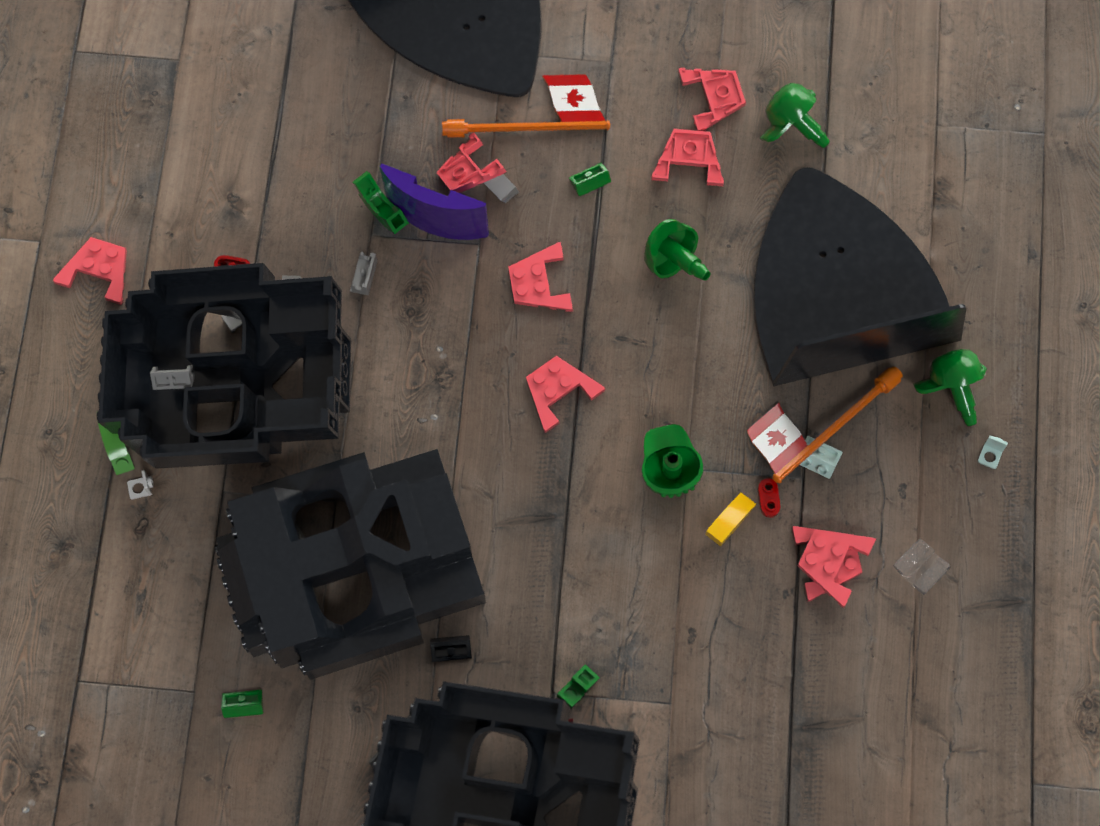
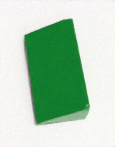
[569,163,611,196]
[221,690,263,718]

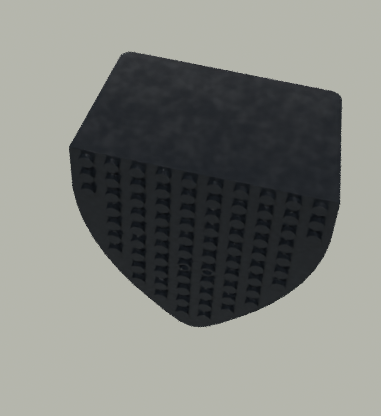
[348,0,542,97]
[754,167,967,387]

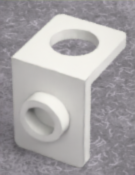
[127,470,154,500]

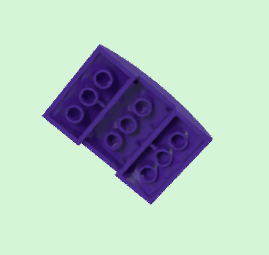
[380,163,489,240]

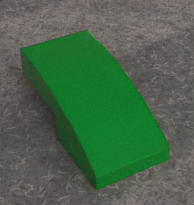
[556,665,600,710]

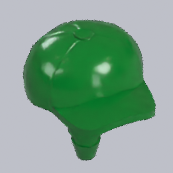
[760,83,830,148]
[644,219,711,281]
[913,349,987,426]
[642,424,703,498]

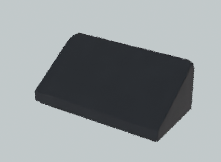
[430,635,472,662]

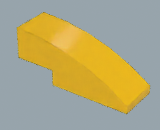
[705,493,756,546]

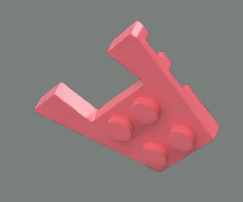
[678,68,746,131]
[652,129,724,187]
[436,132,506,193]
[53,237,127,305]
[508,242,573,312]
[526,356,605,433]
[792,526,862,602]
[798,530,876,608]

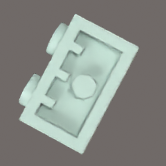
[800,436,843,479]

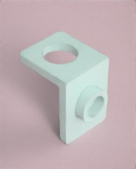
[978,435,1008,469]

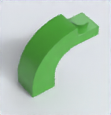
[98,423,135,475]

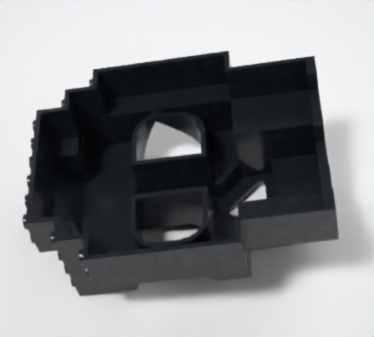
[96,263,351,469]
[214,449,486,680]
[361,681,640,826]

